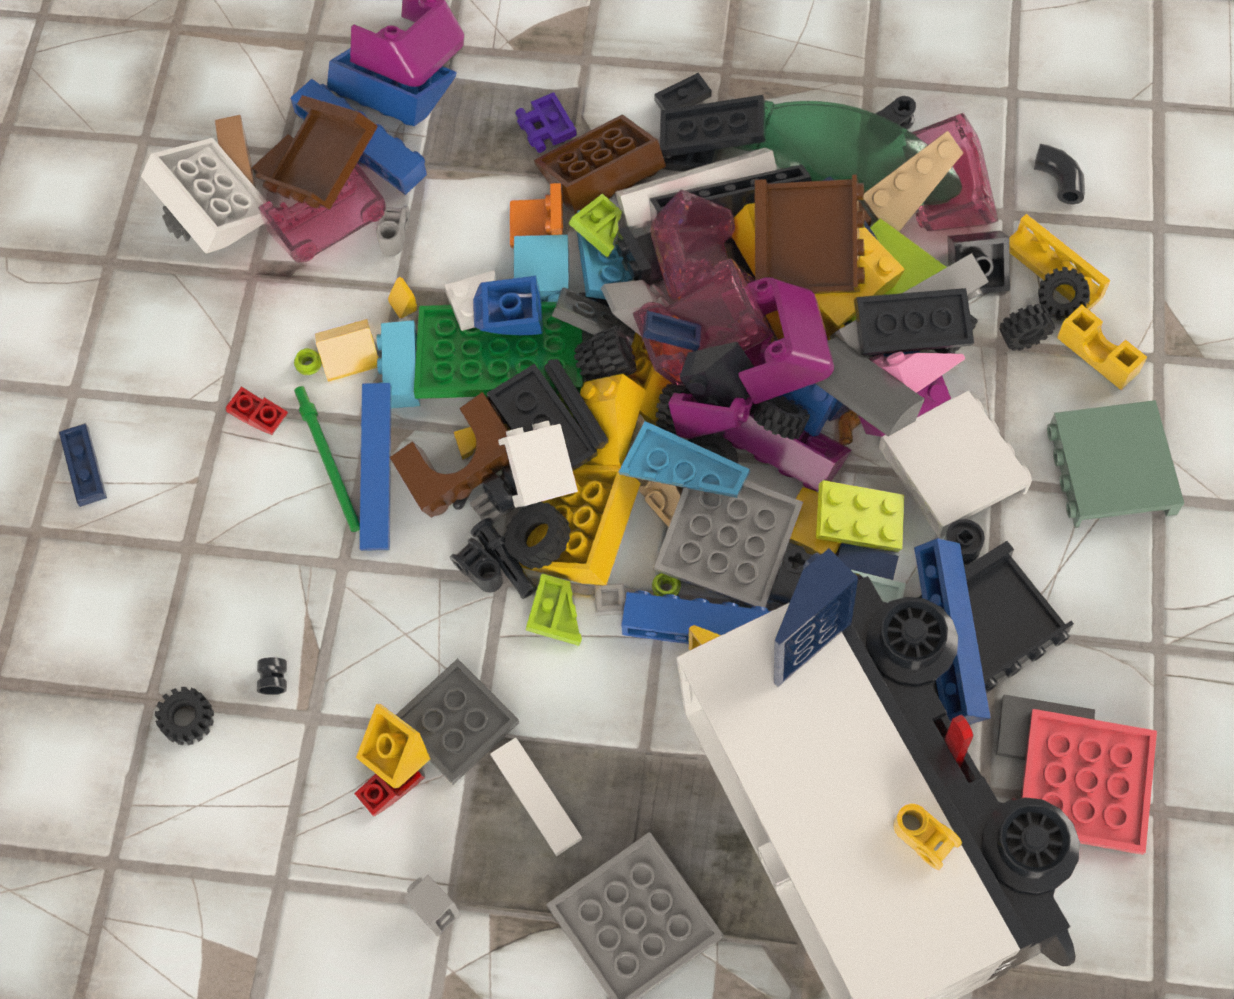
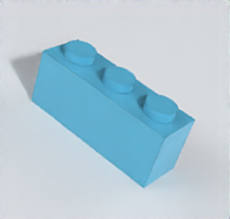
[377,320,420,409]

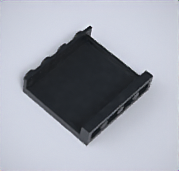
[917,541,1074,693]

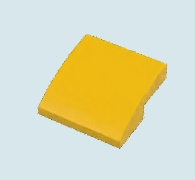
[789,487,841,555]

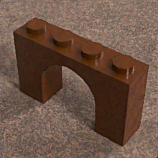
[390,392,510,518]

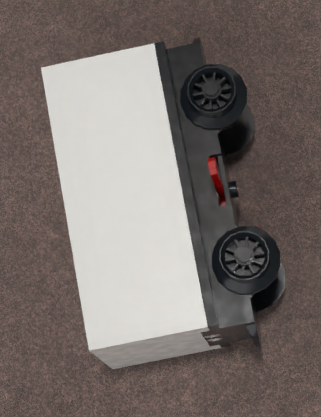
[676,573,1080,999]

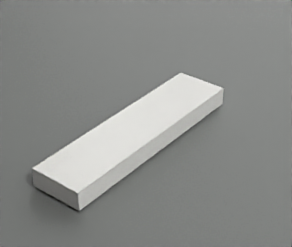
[491,738,582,856]

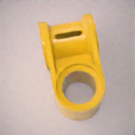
[893,803,962,870]

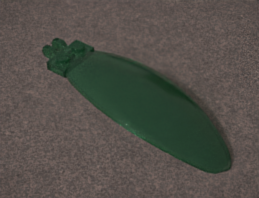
[734,100,962,205]

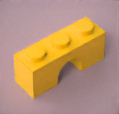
[1057,305,1147,390]

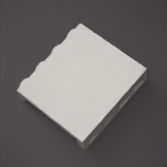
[879,391,1032,538]

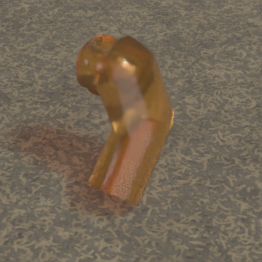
[838,410,861,445]

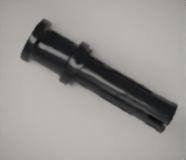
[470,518,537,599]

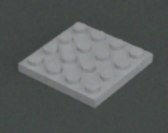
[653,481,803,607]
[547,832,723,999]

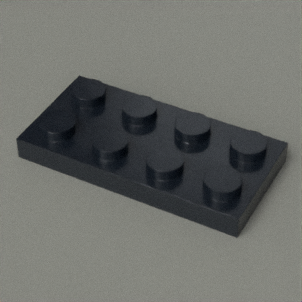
[660,95,766,157]
[854,288,974,355]
[487,364,598,471]

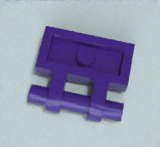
[515,92,577,153]

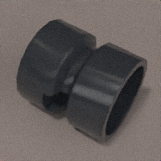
[481,465,518,514]
[944,519,985,567]

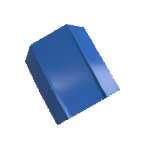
[473,276,543,335]

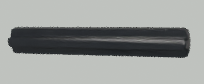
[544,359,608,449]

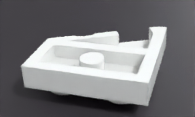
[444,270,496,331]

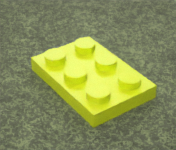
[816,480,904,552]

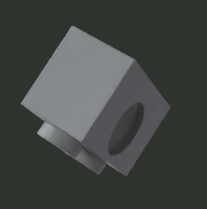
[404,875,461,937]

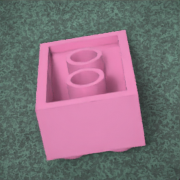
[869,352,965,393]

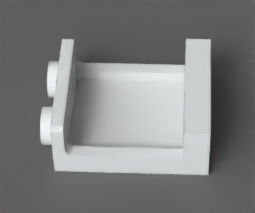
[498,421,578,507]

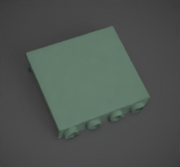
[1047,400,1184,528]

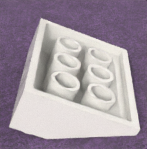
[141,138,277,254]

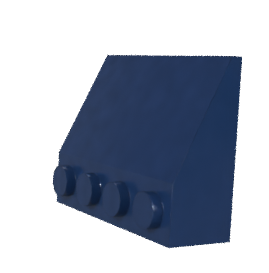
[774,548,858,687]

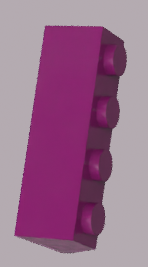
[723,402,852,491]

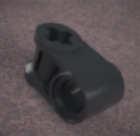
[866,96,916,145]
[449,537,503,593]
[769,548,809,605]

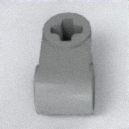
[376,204,410,256]

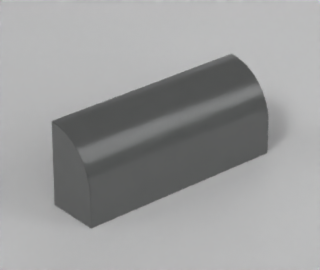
[815,337,925,437]

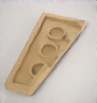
[862,131,963,231]

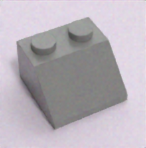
[601,280,672,344]

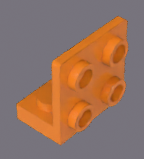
[510,183,563,248]

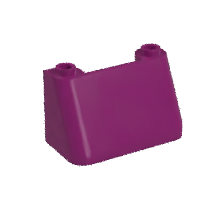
[668,325,775,439]

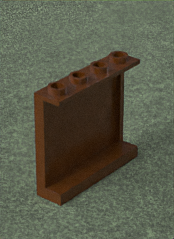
[255,95,378,210]
[755,174,865,294]

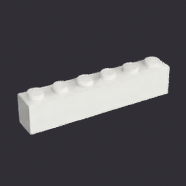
[615,148,777,229]

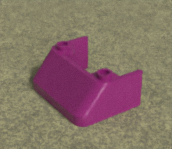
[350,0,465,87]
[722,277,834,404]

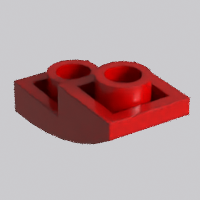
[225,386,288,435]
[354,770,425,817]

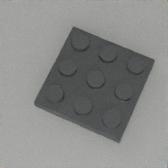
[396,658,519,785]

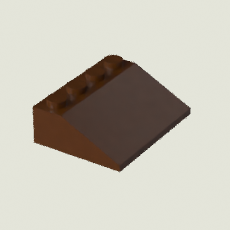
[534,114,666,214]

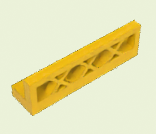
[1009,214,1111,310]

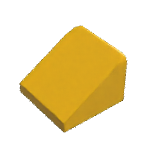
[388,277,418,318]

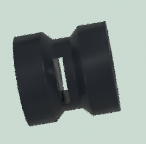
[257,657,287,695]

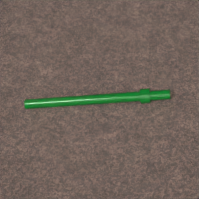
[294,386,360,532]

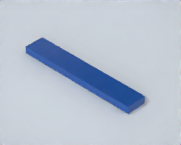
[360,383,392,551]

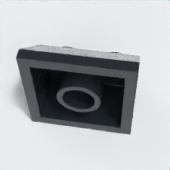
[947,230,1010,294]
[679,342,754,408]

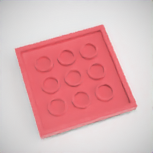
[1021,709,1157,855]

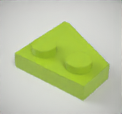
[569,194,622,257]
[525,573,582,646]

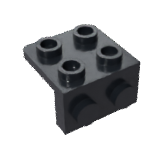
[615,226,683,286]

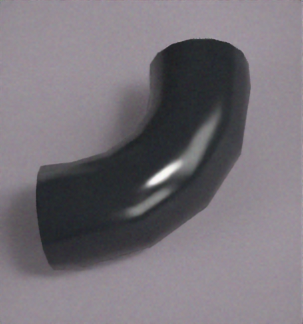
[1034,144,1085,205]

